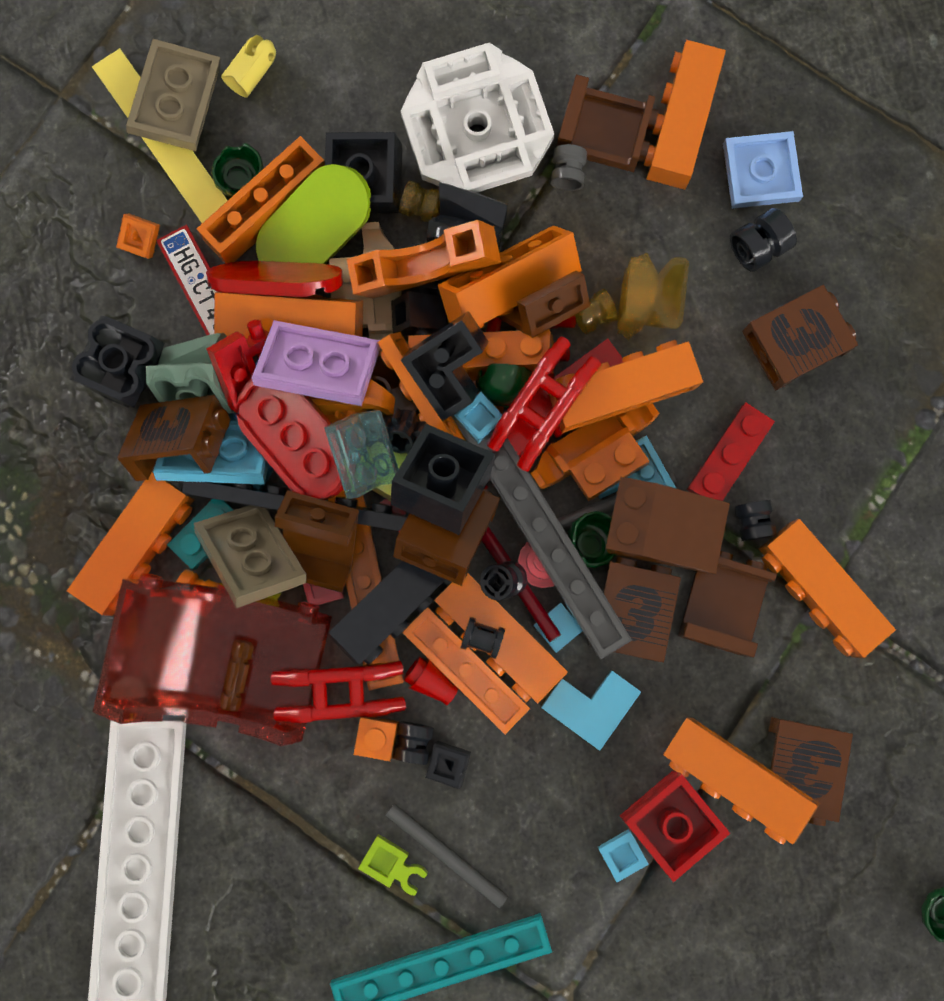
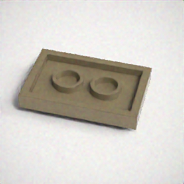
[126,39,221,151]
[194,505,306,608]

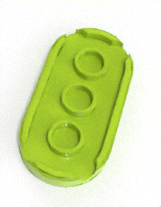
[256,164,371,264]

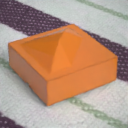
[116,213,160,259]

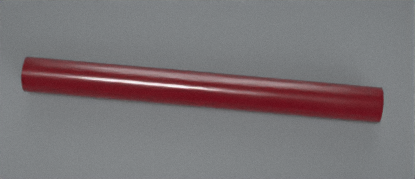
[481,526,562,642]

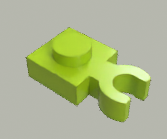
[358,834,427,896]

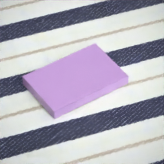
[252,320,380,406]

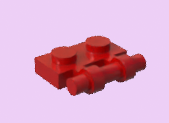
[206,320,269,413]

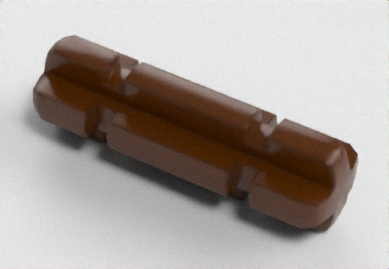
[219,640,254,712]

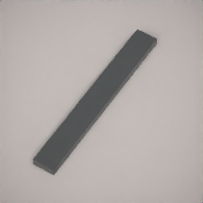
[452,413,632,659]

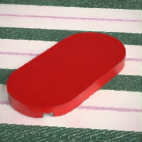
[206,261,343,297]
[237,379,354,500]

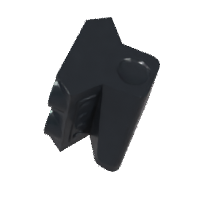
[426,182,508,250]
[70,316,165,408]

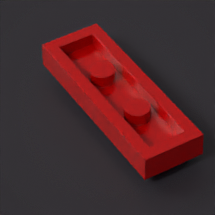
[686,402,775,501]

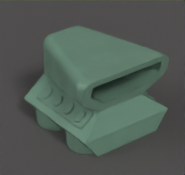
[146,333,234,415]

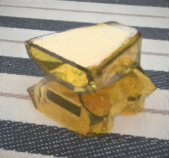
[616,253,689,340]

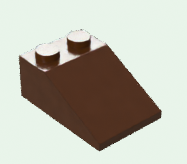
[606,477,730,575]

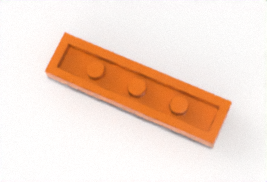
[377,332,466,441]
[402,607,530,735]

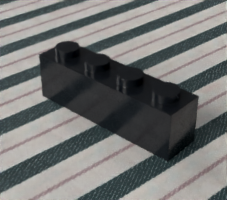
[327,561,452,665]

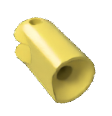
[221,35,276,98]

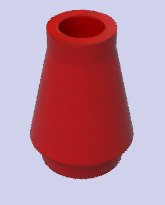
[403,656,458,706]

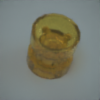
[399,180,440,223]
[575,289,618,335]

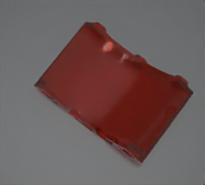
[92,573,332,746]

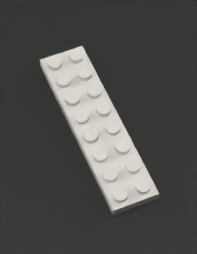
[88,718,187,1001]

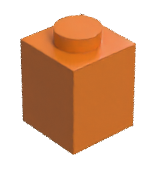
[353,716,399,761]

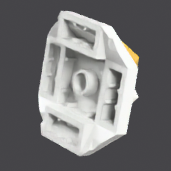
[401,43,554,193]

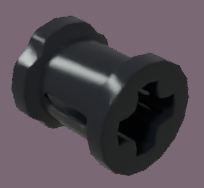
[460,617,505,659]

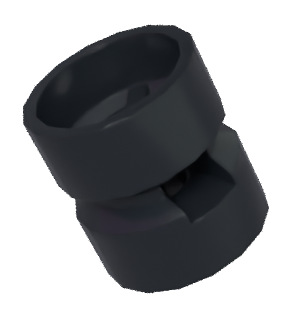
[730,208,797,272]

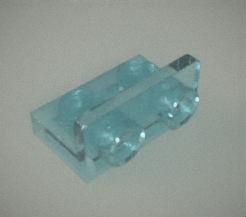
[324,410,399,499]

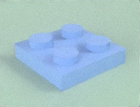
[723,131,803,209]

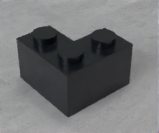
[401,311,489,421]

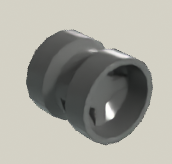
[550,144,587,191]

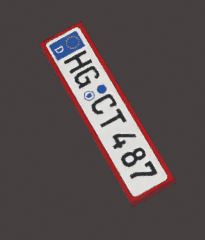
[156,224,217,335]

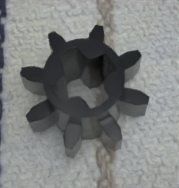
[380,408,426,454]

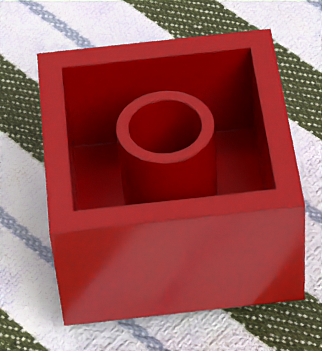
[619,770,731,883]

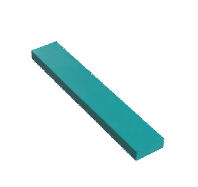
[330,913,552,1001]

